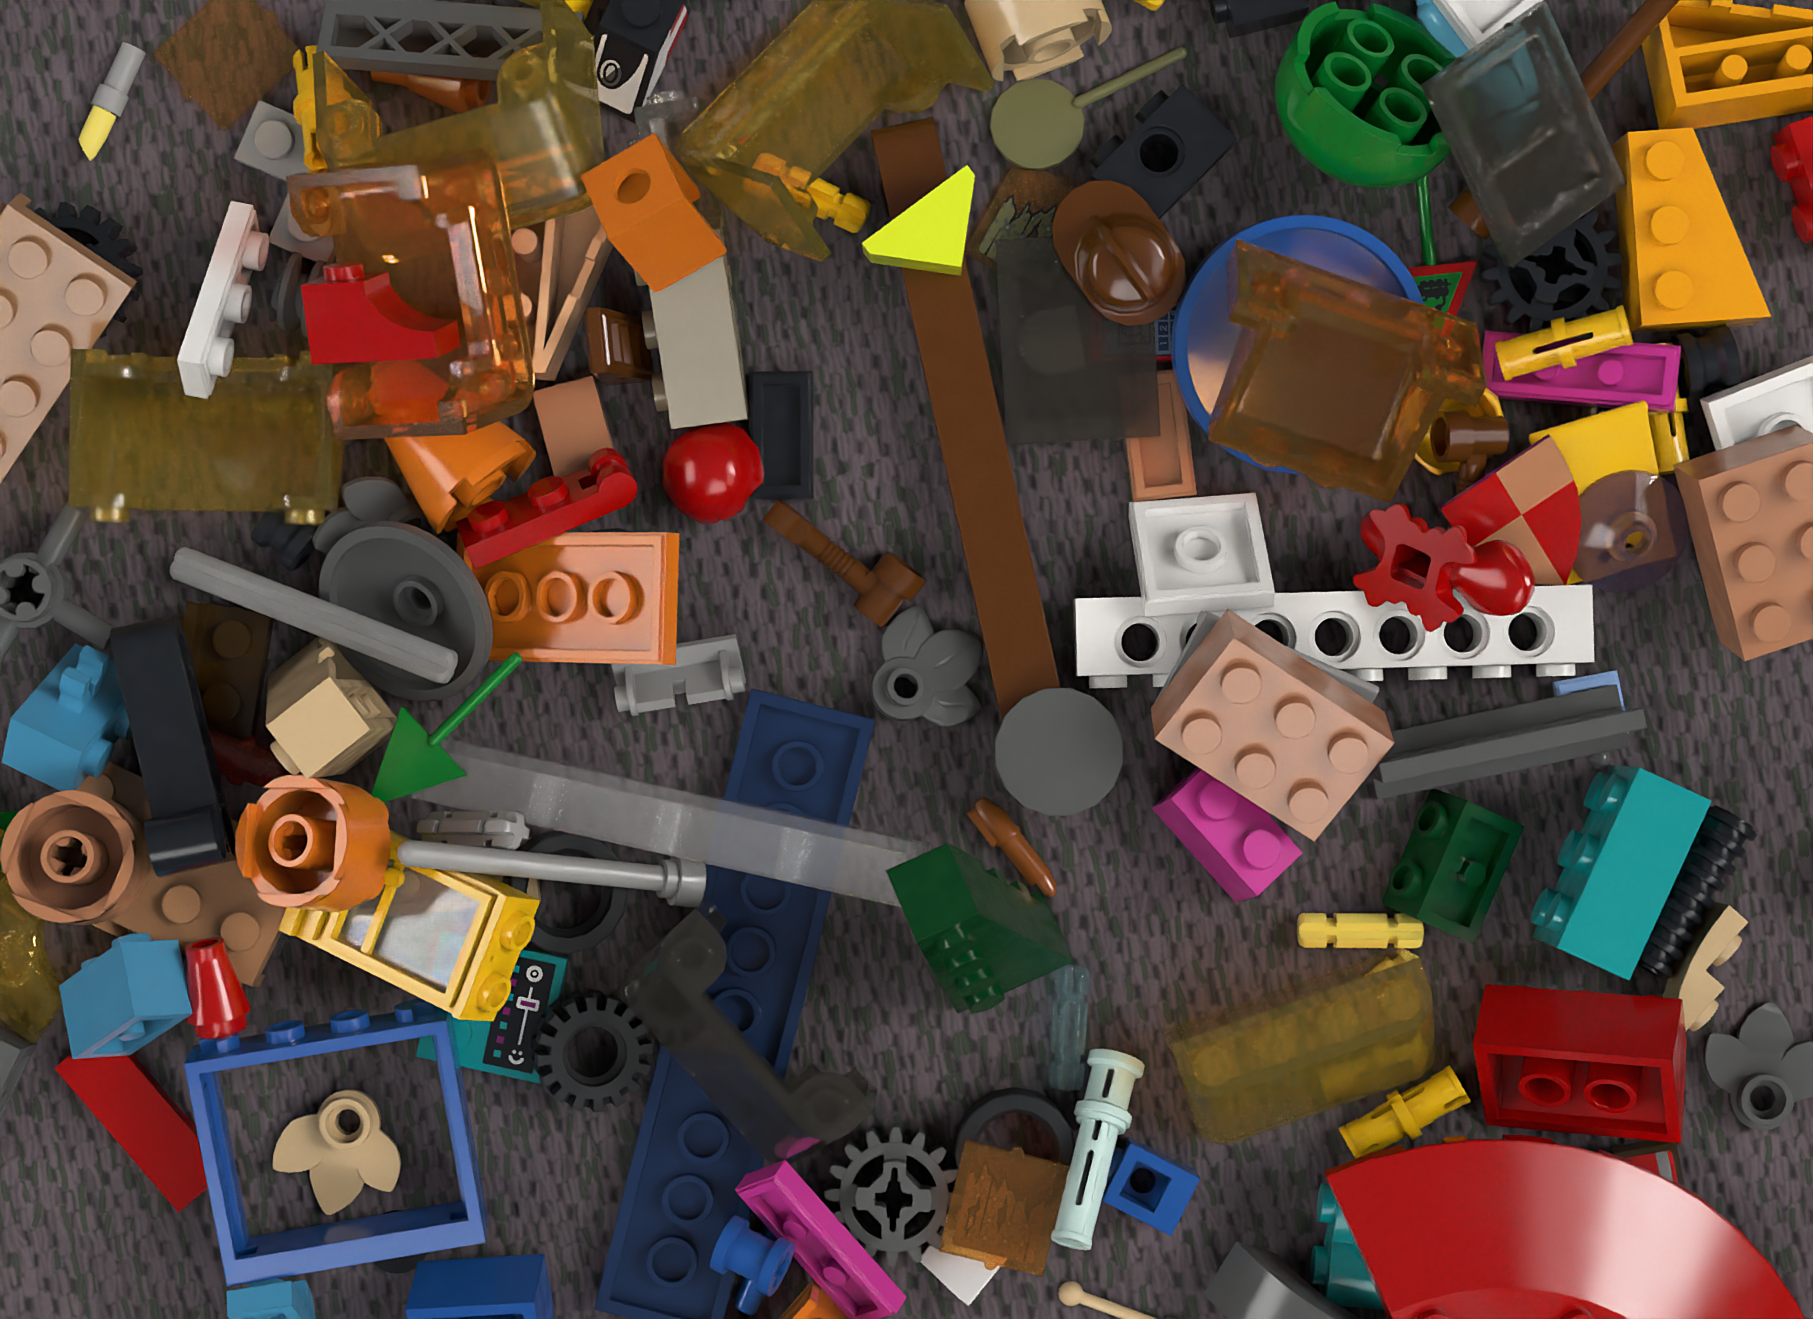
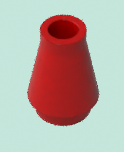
[185,937,251,1039]

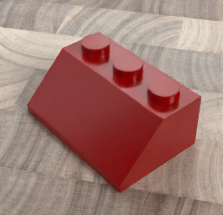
[1473,984,1687,1143]

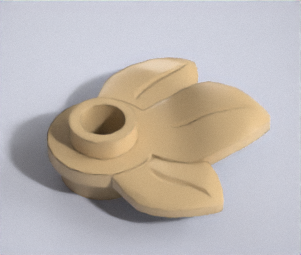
[273,1089,401,1215]

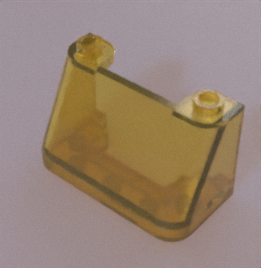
[69,349,351,525]

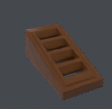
[584,307,653,386]

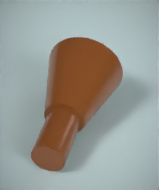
[371,54,491,118]

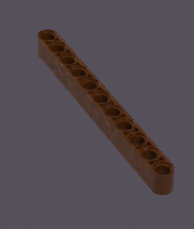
[870,116,1061,808]

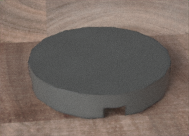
[995,688,1123,816]

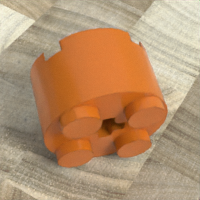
[235,775,391,912]

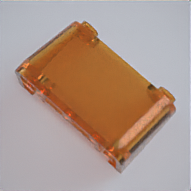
[286,149,535,440]

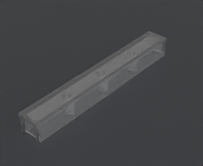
[412,737,930,907]

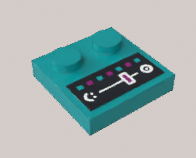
[416,930,570,1084]

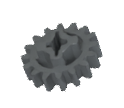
[824,1123,963,1267]

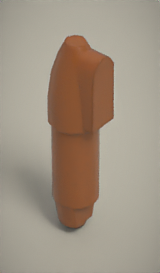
[966,797,1058,897]

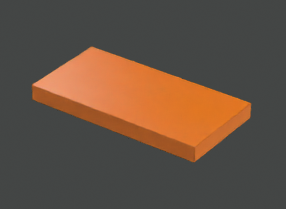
[456,532,680,665]

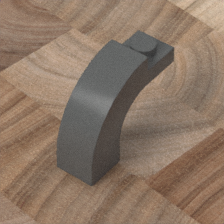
[1204,1241,1362,1319]

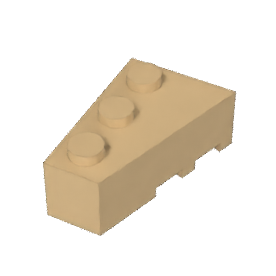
[266,636,397,779]

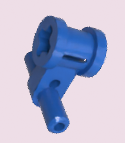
[710,1215,795,1315]

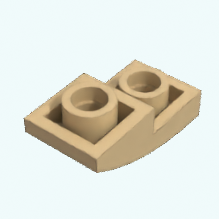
[1663,901,1748,1032]

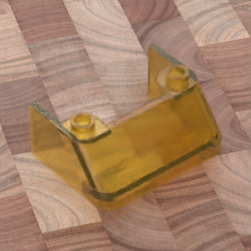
[312,0,605,263]
[675,0,995,262]

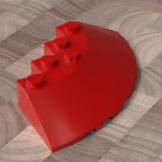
[1323,1134,1805,1319]

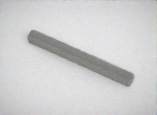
[170,547,458,684]

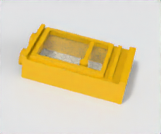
[278,830,541,1021]

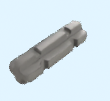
[416,811,530,850]

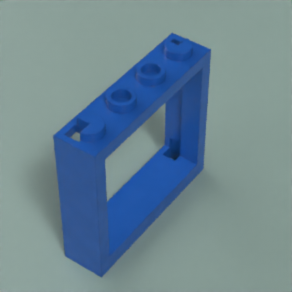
[184,998,488,1287]

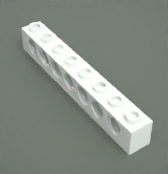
[1073,585,1594,688]

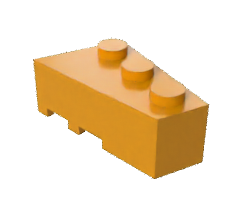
[1641,0,1813,130]
[1612,127,1771,334]

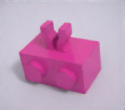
[1152,767,1303,903]

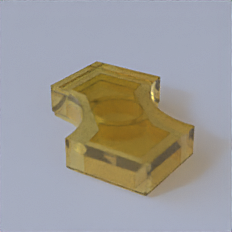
[0,870,63,1044]

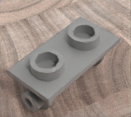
[611,634,746,716]

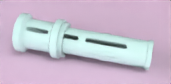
[1051,1049,1145,1250]

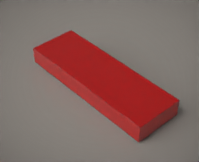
[54,1054,208,1213]

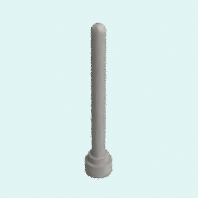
[397,840,706,908]

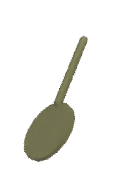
[990,47,1187,170]

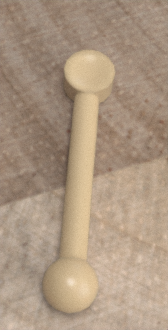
[1058,1281,1176,1319]

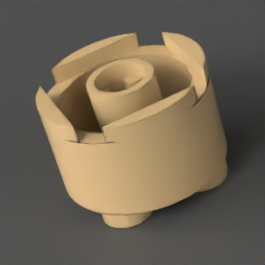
[964,0,1112,81]

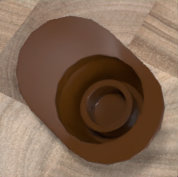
[1052,180,1186,326]

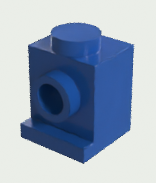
[1102,1136,1200,1236]

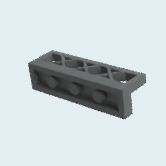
[316,0,587,87]

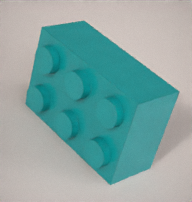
[1530,765,1711,981]

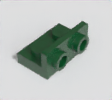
[1383,789,1524,944]

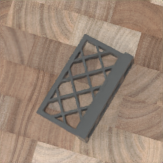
[1370,684,1647,800]

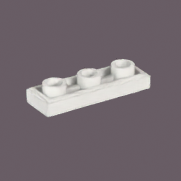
[177,201,269,399]

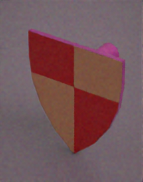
[1439,434,1581,586]

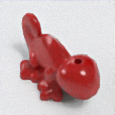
[1353,502,1535,632]

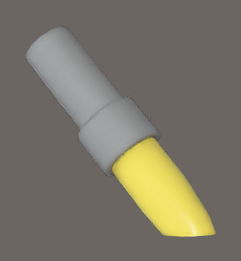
[78,42,146,161]

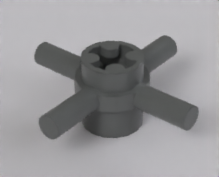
[0,502,116,664]

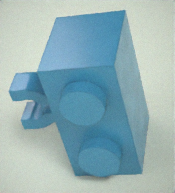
[1,643,132,791]
[59,933,193,1059]

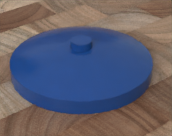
[1171,215,1430,474]

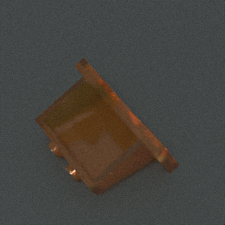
[1208,239,1487,503]

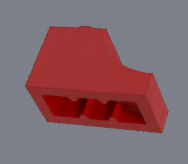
[301,262,461,365]

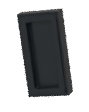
[749,371,814,500]

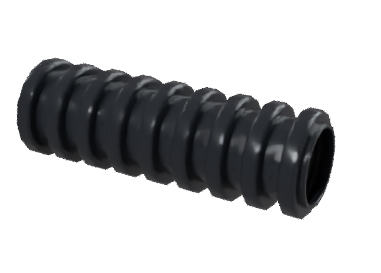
[1637,805,1757,979]

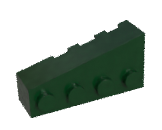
[886,843,1074,1014]

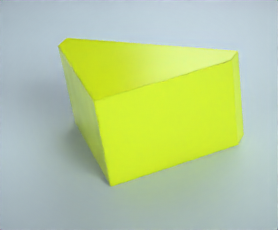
[862,165,975,276]

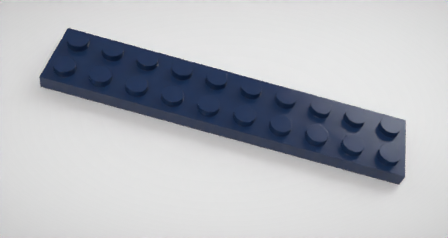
[594,688,876,1319]

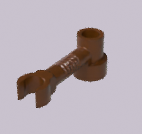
[1430,410,1509,531]
[763,499,927,628]

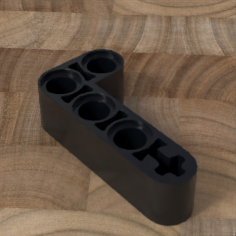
[110,613,236,878]

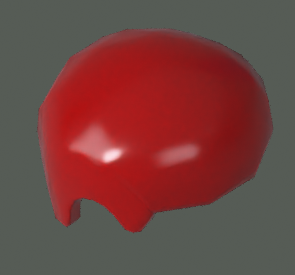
[663,422,764,524]

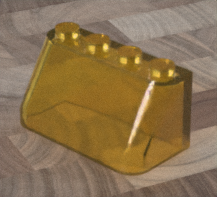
[1161,948,1437,1145]

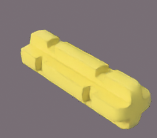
[1297,913,1424,948]

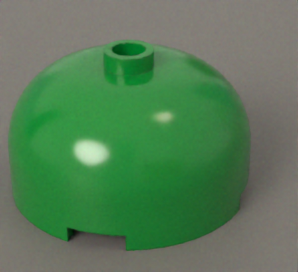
[1275,1,1475,189]

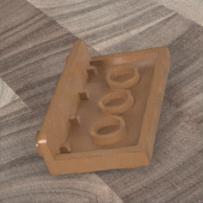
[0,193,137,484]
[66,761,286,987]

